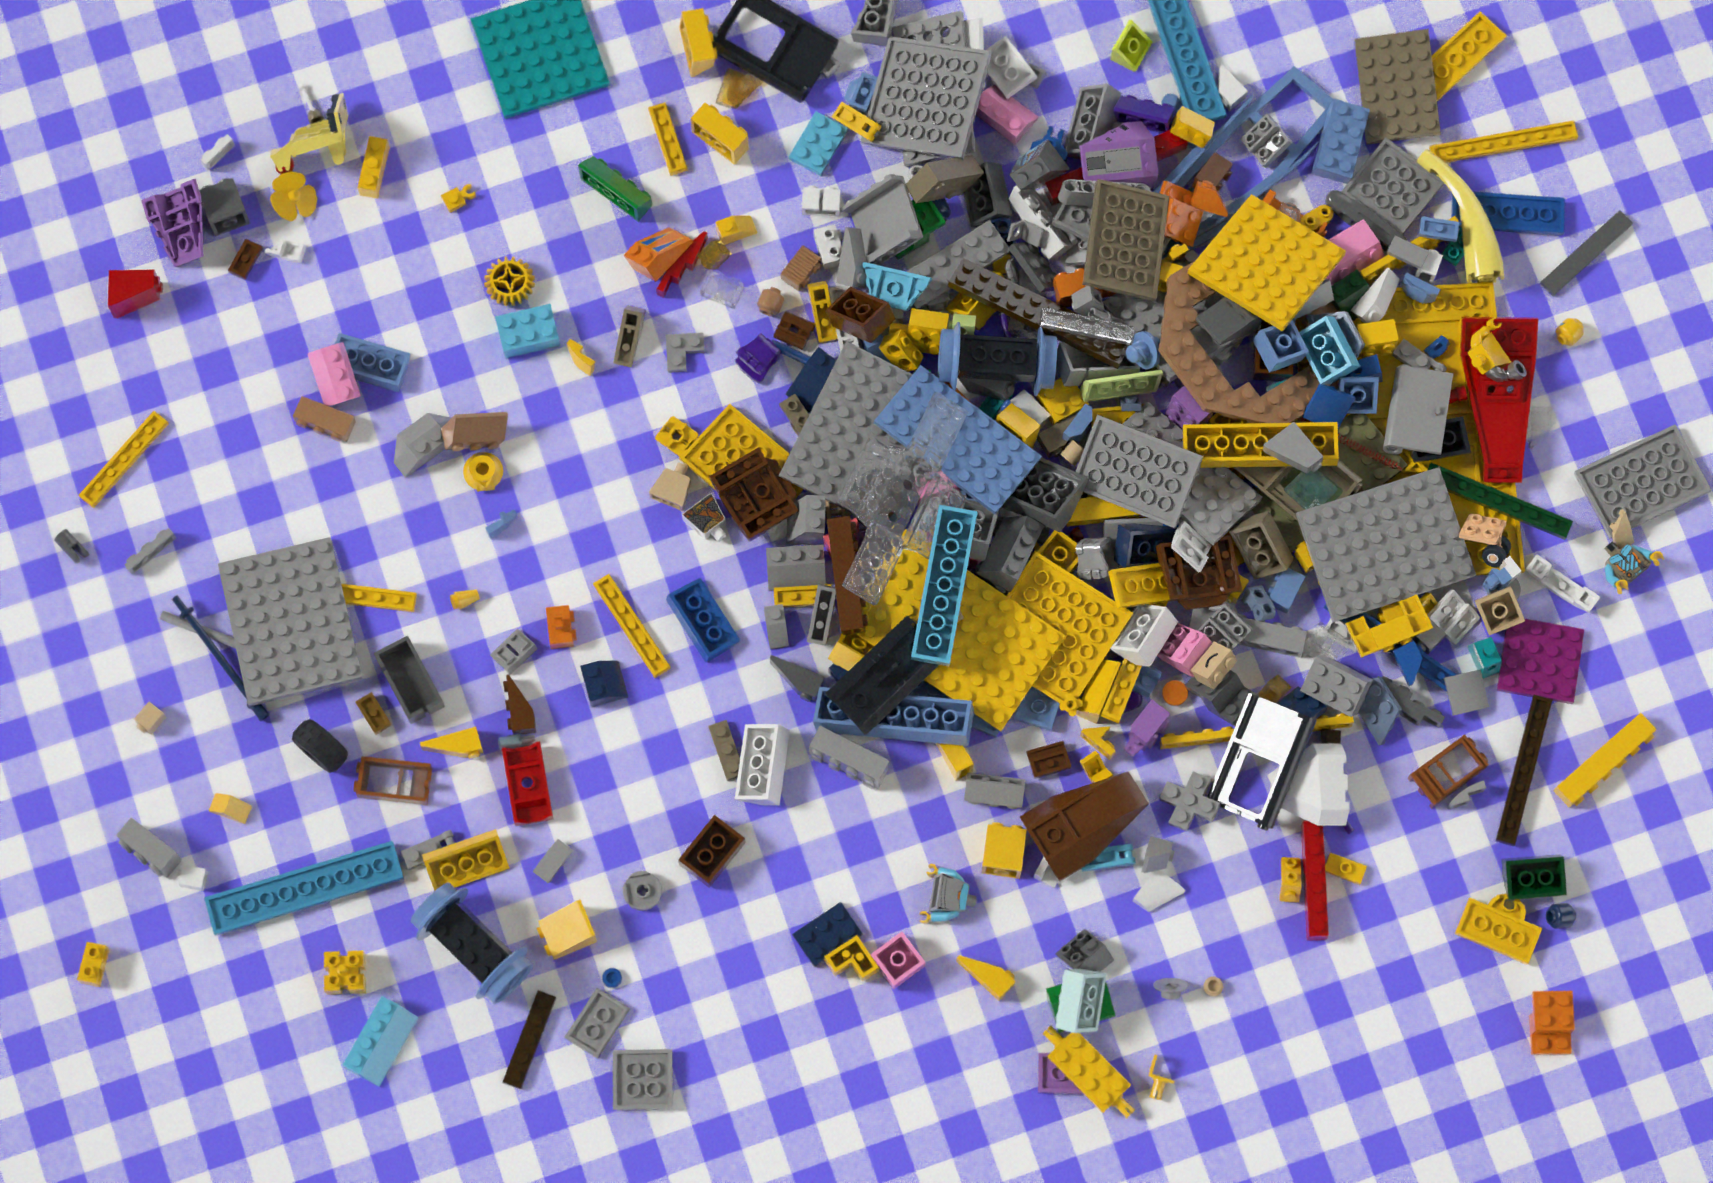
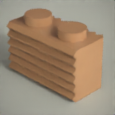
[781,245,822,291]

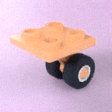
[1459,514,1511,567]

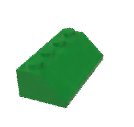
[578,156,652,222]

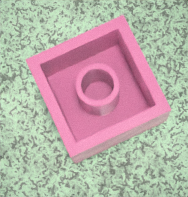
[870,931,926,989]

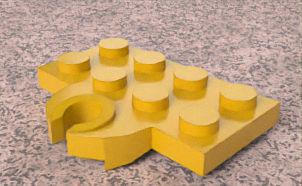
[1454,894,1543,965]

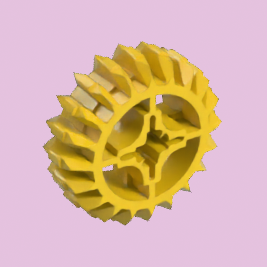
[484,256,535,307]

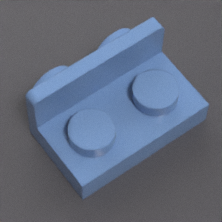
[1115,666,1163,698]

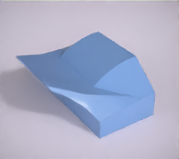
[844,72,878,113]
[1401,272,1440,304]
[1063,403,1092,443]

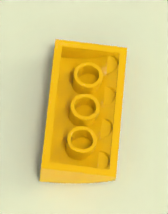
[422,829,510,891]

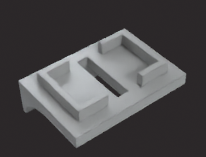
[490,629,537,675]

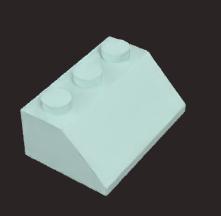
[1056,969,1107,1033]

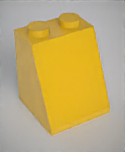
[981,822,1027,879]
[537,899,597,960]

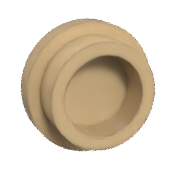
[1203,977,1223,997]

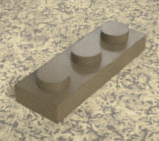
[708,720,740,781]

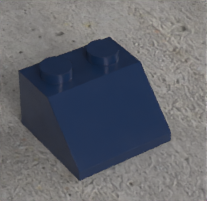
[580,660,628,707]

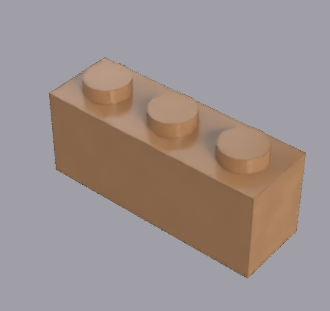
[293,396,356,442]

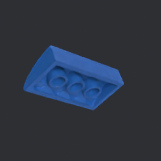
[666,578,741,663]

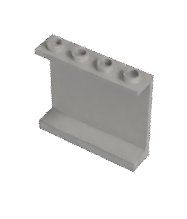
[839,174,923,265]

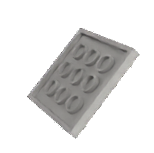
[1341,137,1444,234]

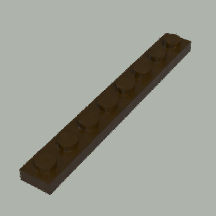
[1495,694,1552,846]

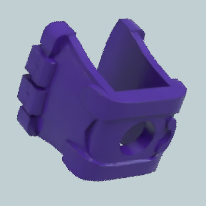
[735,333,781,384]

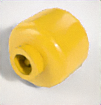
[1556,318,1584,346]

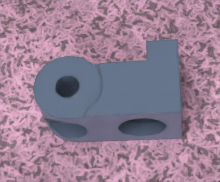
[1241,585,1276,621]

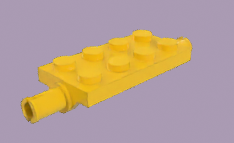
[1043,1025,1135,1119]

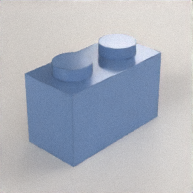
[1267,568,1306,614]

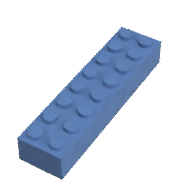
[813,687,974,746]

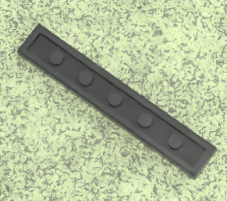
[1540,210,1633,296]

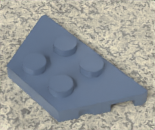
[1306,311,1365,377]
[1358,677,1402,746]

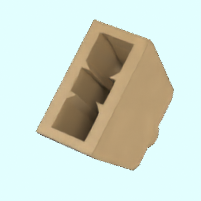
[649,463,691,512]

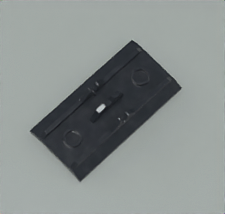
[825,616,939,736]

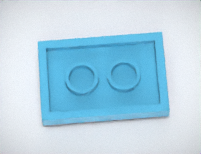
[789,111,848,176]

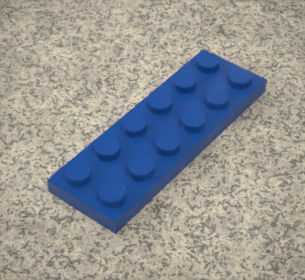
[1451,192,1565,235]

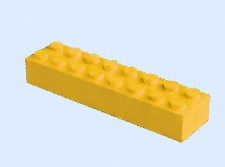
[1183,422,1339,468]

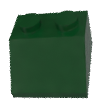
[1331,270,1370,321]

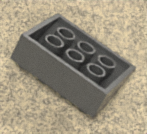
[1002,458,1089,532]

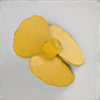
[270,172,317,221]

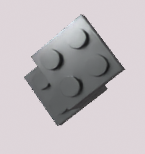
[1185,670,1259,726]

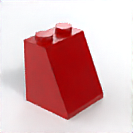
[108,269,163,318]

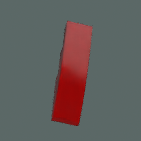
[656,231,708,298]

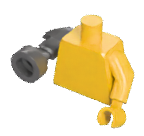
[1468,317,1527,382]

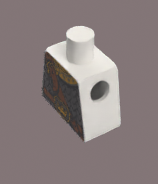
[682,493,727,542]

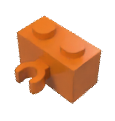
[546,605,577,649]

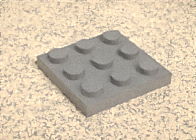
[613,1049,673,1110]

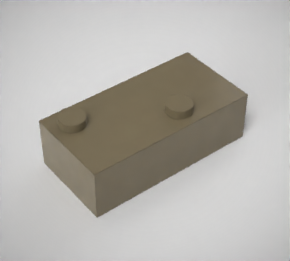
[906,155,984,203]

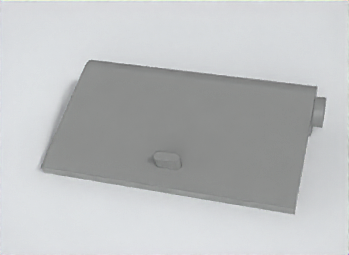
[1383,364,1453,455]

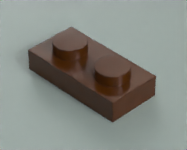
[228,238,263,280]

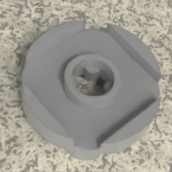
[623,871,662,911]

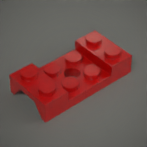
[502,741,554,826]

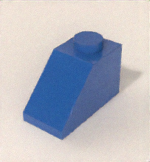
[1392,641,1424,687]

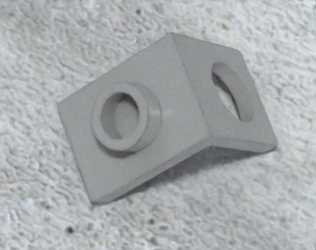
[1007,220,1044,247]

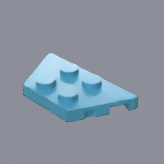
[863,262,932,311]

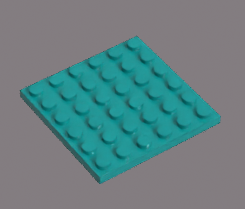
[470,0,610,119]

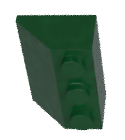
[1501,854,1567,900]

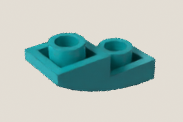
[1441,228,1464,267]

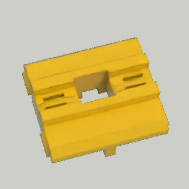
[655,416,699,457]

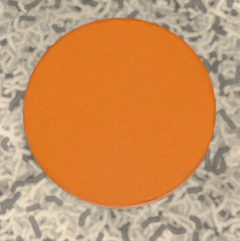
[1162,680,1188,706]

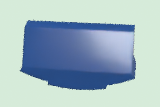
[1424,335,1450,359]

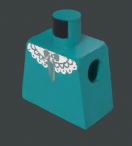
[1467,637,1502,679]

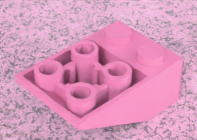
[1157,623,1212,677]

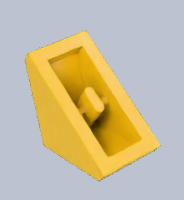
[208,793,252,824]

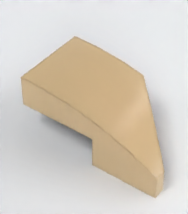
[1609,509,1634,549]

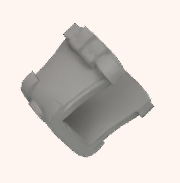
[1076,537,1119,580]

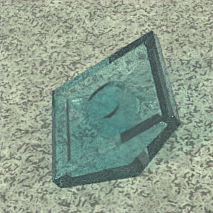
[1284,470,1338,510]

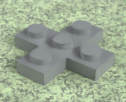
[1159,771,1221,832]

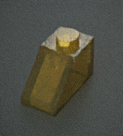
[1258,674,1292,703]

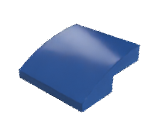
[1302,384,1355,429]

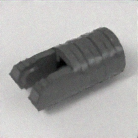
[54,529,90,564]

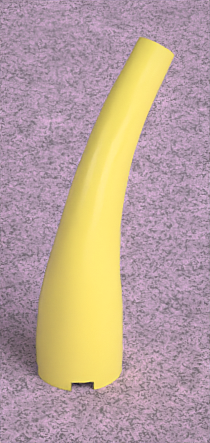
[1417,149,1504,283]

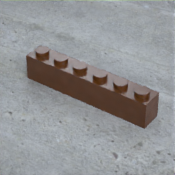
[827,516,869,636]

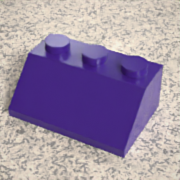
[1113,95,1176,133]

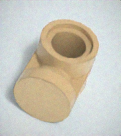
[1061,440,1084,466]

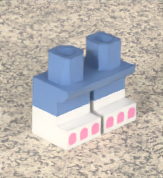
[1482,556,1521,594]

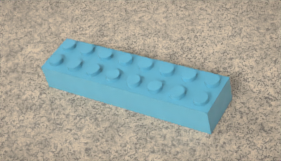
[911,505,977,667]

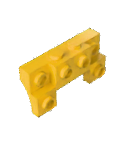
[1345,594,1433,658]

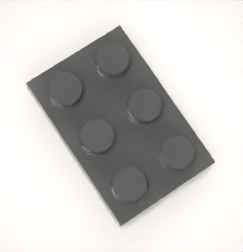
[1008,242,1057,293]

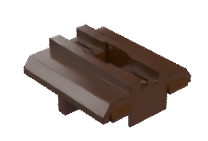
[773,311,815,350]

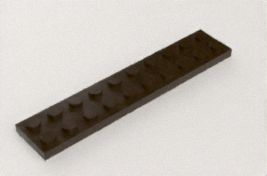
[948,258,1131,369]

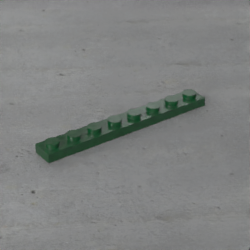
[1427,463,1573,540]

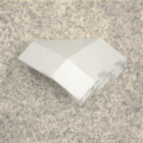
[1267,744,1350,826]

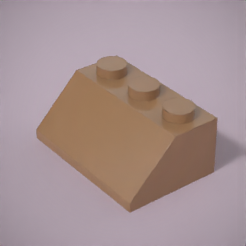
[441,412,508,451]

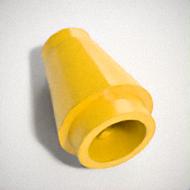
[450,589,480,610]

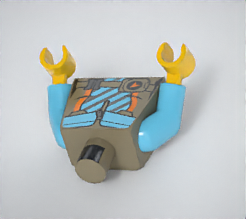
[1604,541,1664,594]

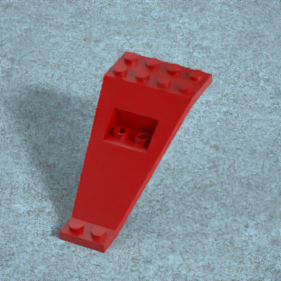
[1460,317,1538,483]

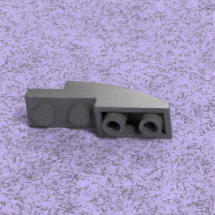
[1378,676,1445,728]

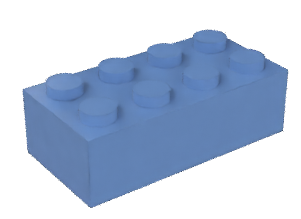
[1311,99,1370,184]

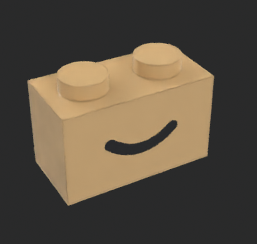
[1191,641,1237,689]

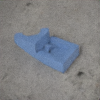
[485,510,517,539]

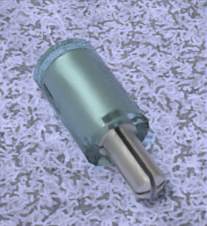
[498,733,535,751]

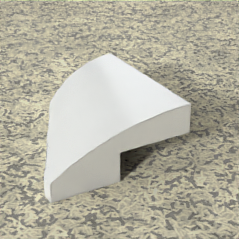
[1133,870,1186,912]

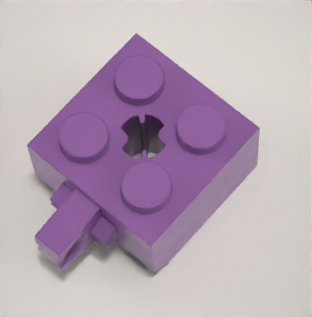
[1124,700,1170,757]

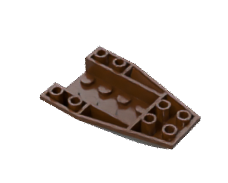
[1020,771,1149,882]

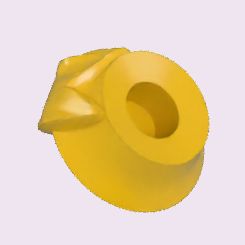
[463,452,503,492]

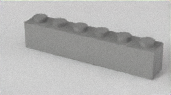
[1189,608,1307,658]

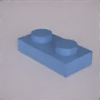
[1419,216,1459,242]

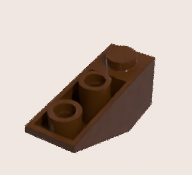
[503,675,537,735]

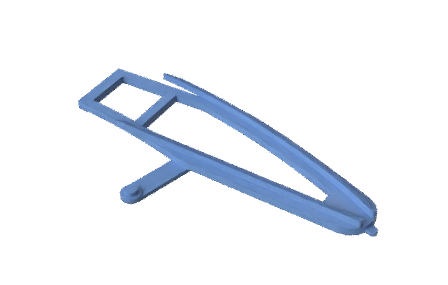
[1154,66,1334,259]

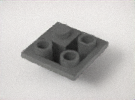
[1055,929,1114,972]

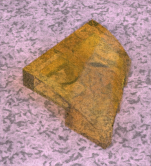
[715,68,763,109]

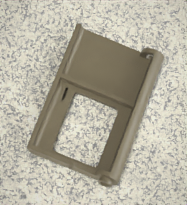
[1233,422,1363,521]

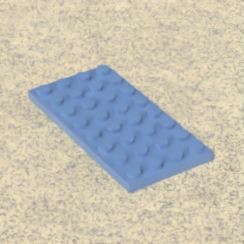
[874,365,1042,514]

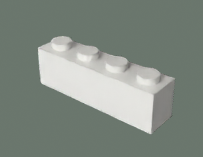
[1009,185,1073,259]

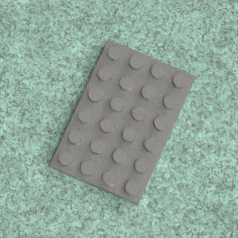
[1076,415,1204,528]
[1574,424,1711,539]

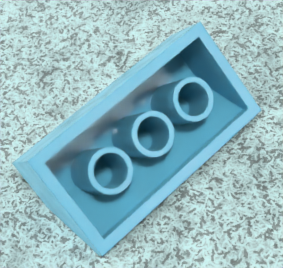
[343,996,418,1087]

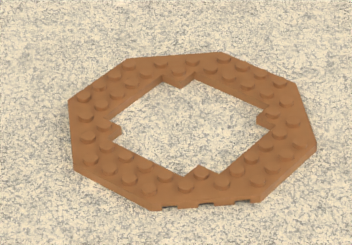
[1158,261,1339,423]

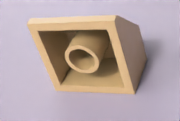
[1475,586,1525,635]

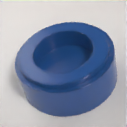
[602,968,622,989]

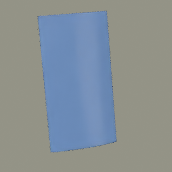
[335,333,411,392]

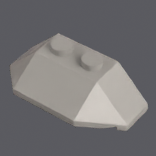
[394,413,452,478]

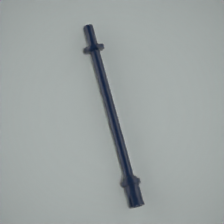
[172,595,270,722]

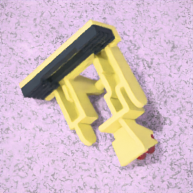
[270,93,348,174]

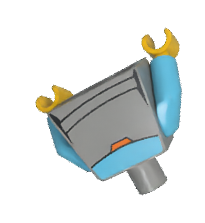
[919,863,977,924]

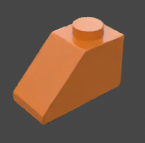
[1190,180,1228,217]

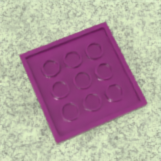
[1496,619,1584,704]

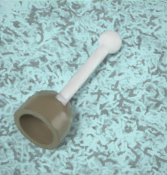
[299,83,324,124]

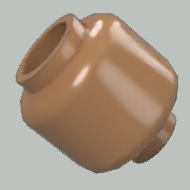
[757,287,784,316]

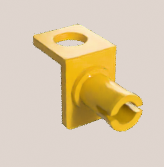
[1148,1054,1175,1100]

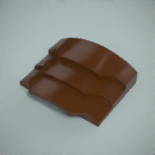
[710,447,798,542]
[1156,535,1242,610]

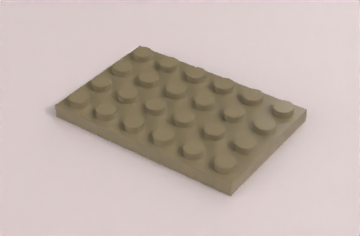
[1354,29,1441,145]
[1082,179,1169,301]

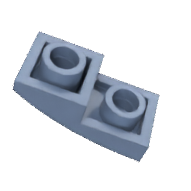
[1119,394,1141,411]

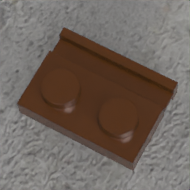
[1026,741,1072,779]

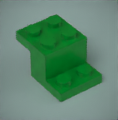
[895,199,946,260]

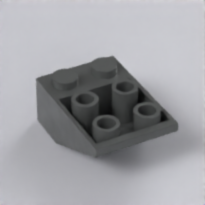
[1195,297,1263,345]

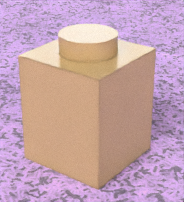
[134,702,167,735]

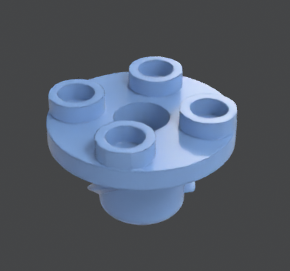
[1126,331,1160,369]

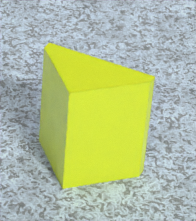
[1110,20,1153,72]

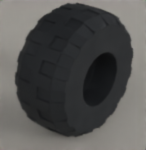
[292,719,348,773]

